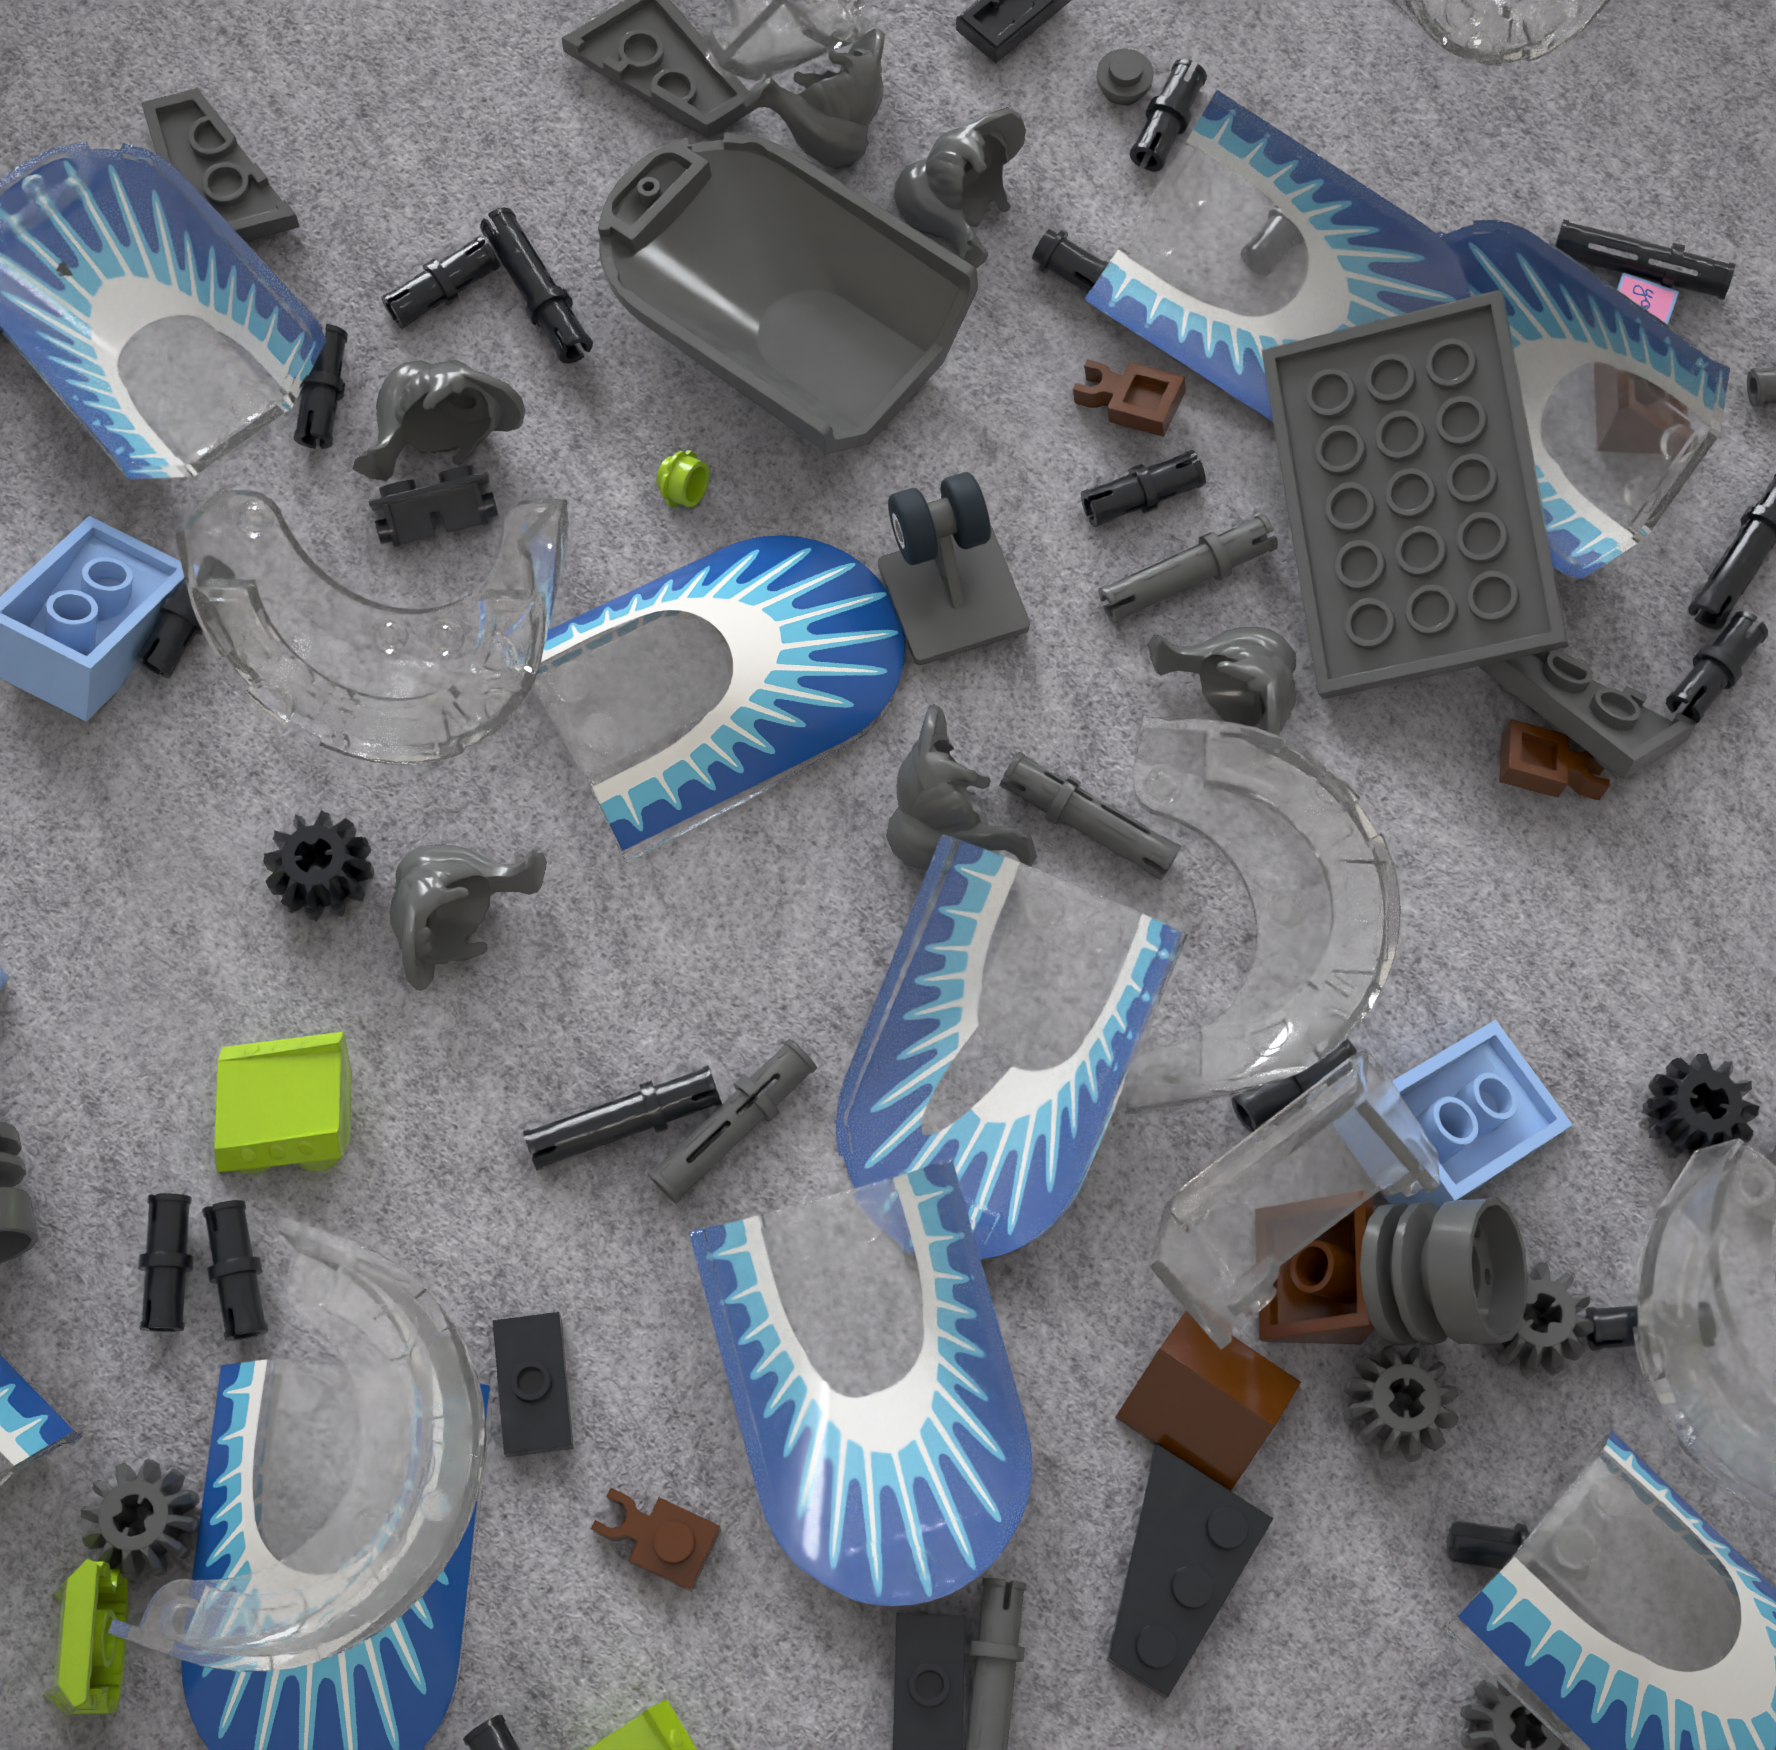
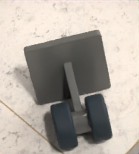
[878,472,1030,665]

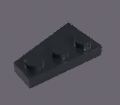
[1107,1444,1273,1699]

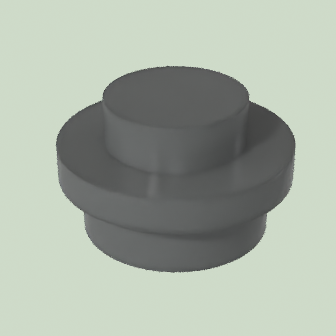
[1096,49,1154,105]

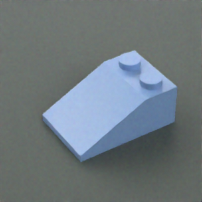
[0,516,191,722]
[1334,1020,1573,1208]

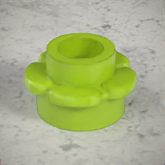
[656,450,710,507]

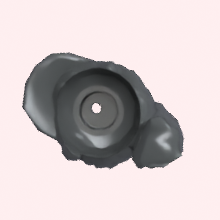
[743,28,885,169]
[894,107,1026,269]
[352,360,526,481]
[1147,627,1296,765]
[886,704,1037,871]
[389,845,547,991]

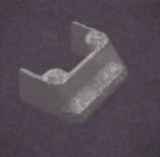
[1149,1050,1440,1349]

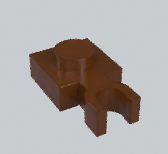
[1073,359,1186,437]
[1499,719,1610,800]
[591,1488,721,1592]

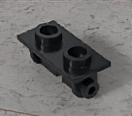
[368,465,499,547]

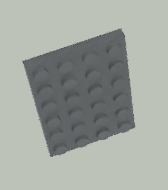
[1261,290,1569,699]

